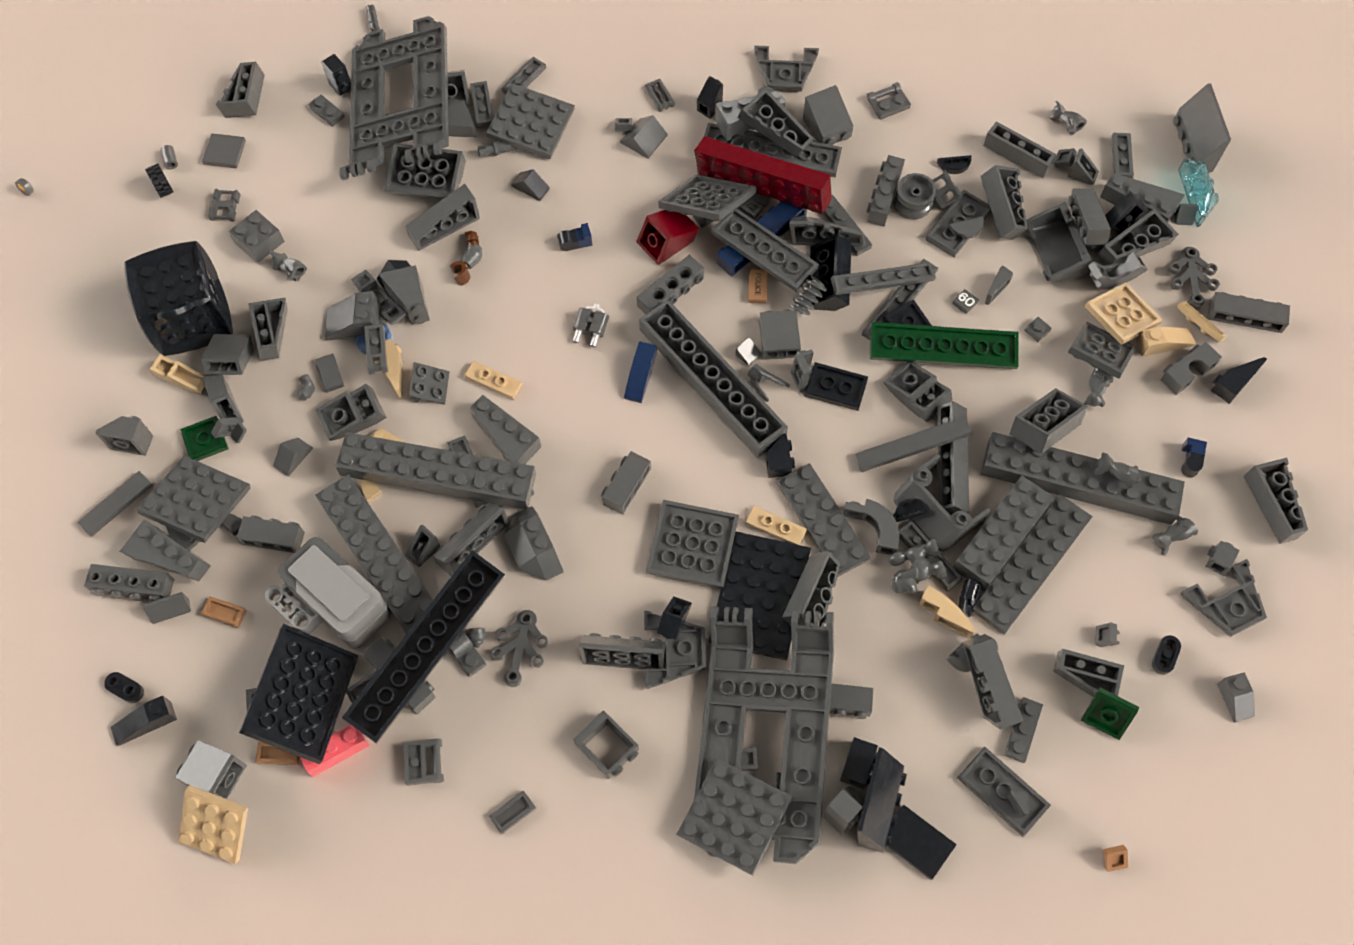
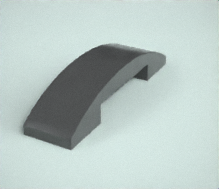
[351,270,406,325]

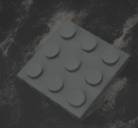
[1068,321,1137,379]

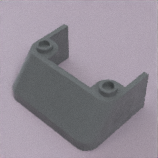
[894,454,990,552]

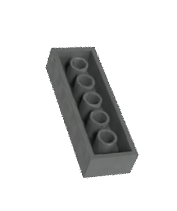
[953,476,1055,592]

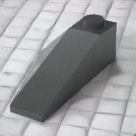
[790,216,864,245]

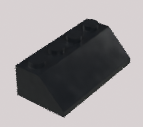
[808,235,852,311]

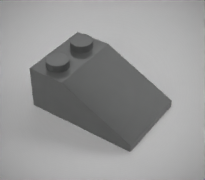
[325,291,381,340]

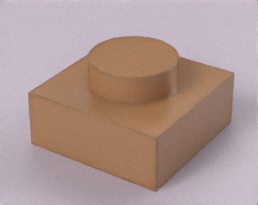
[1103,845,1128,872]

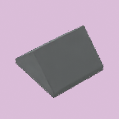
[620,115,668,159]

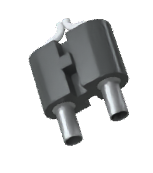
[573,304,609,347]

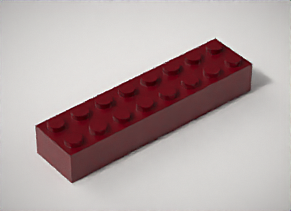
[694,136,832,214]

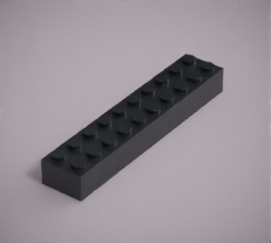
[342,550,505,744]

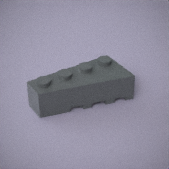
[737,88,814,157]
[406,184,480,251]
[470,395,541,464]
[782,551,840,627]
[962,634,1023,730]

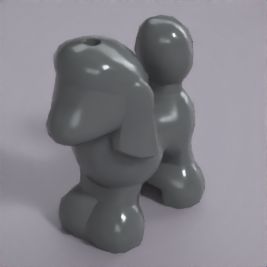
[889,539,947,594]

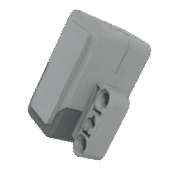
[264,537,391,649]

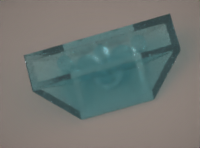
[1178,159,1219,227]

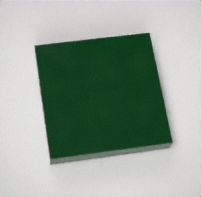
[180,416,229,461]
[1081,687,1139,740]

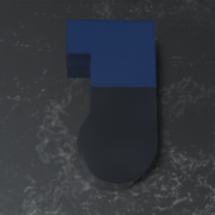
[557,223,593,251]
[1181,437,1207,478]

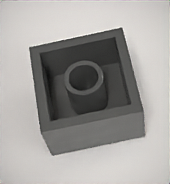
[229,210,285,264]

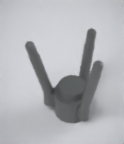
[748,364,790,402]

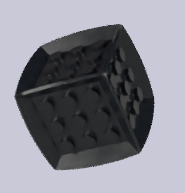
[124,241,233,356]

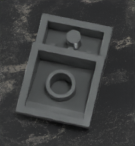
[883,362,953,422]
[316,384,387,441]

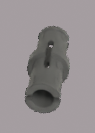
[477,141,514,157]

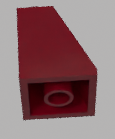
[636,210,700,265]

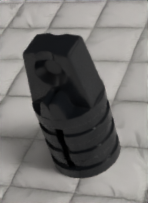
[958,579,982,617]

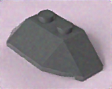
[504,506,564,580]

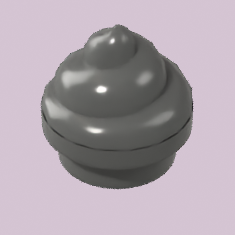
[467,628,487,648]

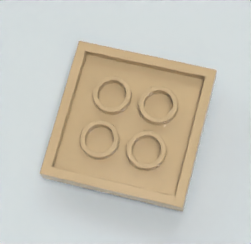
[1085,283,1163,345]
[178,785,248,864]

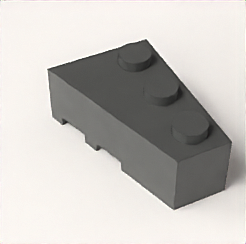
[216,61,265,118]
[248,297,288,361]
[1053,649,1124,697]
[822,786,865,835]

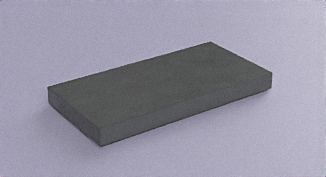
[925,190,991,258]
[957,747,1051,837]

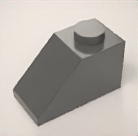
[1217,672,1255,723]

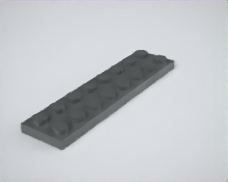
[704,123,842,178]
[972,494,1093,635]

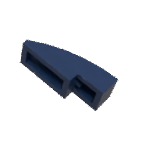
[624,341,657,403]

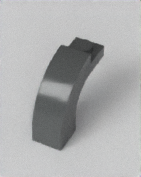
[1088,252,1148,289]
[843,499,899,555]

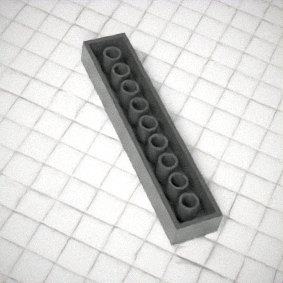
[639,299,788,458]
[335,432,536,510]
[981,432,1185,525]
[315,474,433,634]

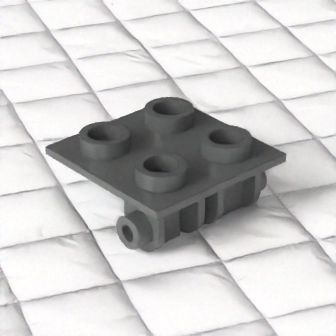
[408,362,450,405]

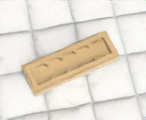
[1176,301,1227,343]
[464,361,522,400]
[746,506,807,545]

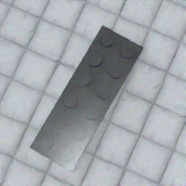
[711,208,819,292]
[777,463,871,577]

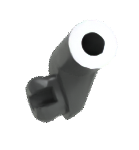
[298,374,315,401]

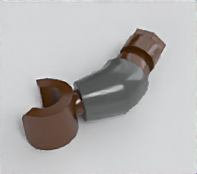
[450,231,482,285]

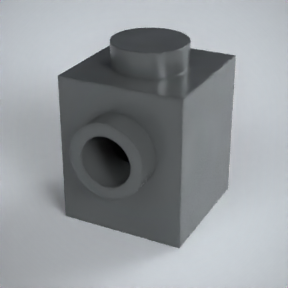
[1205,541,1240,576]

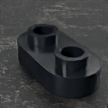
[1152,635,1181,675]
[104,672,144,703]

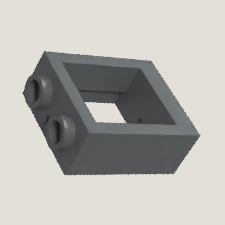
[573,710,639,779]

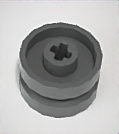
[894,173,936,219]

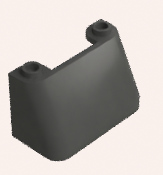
[1025,202,1092,283]

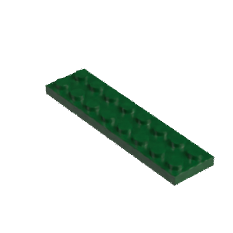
[870,322,1019,369]

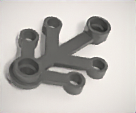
[1169,247,1220,310]
[491,610,548,687]

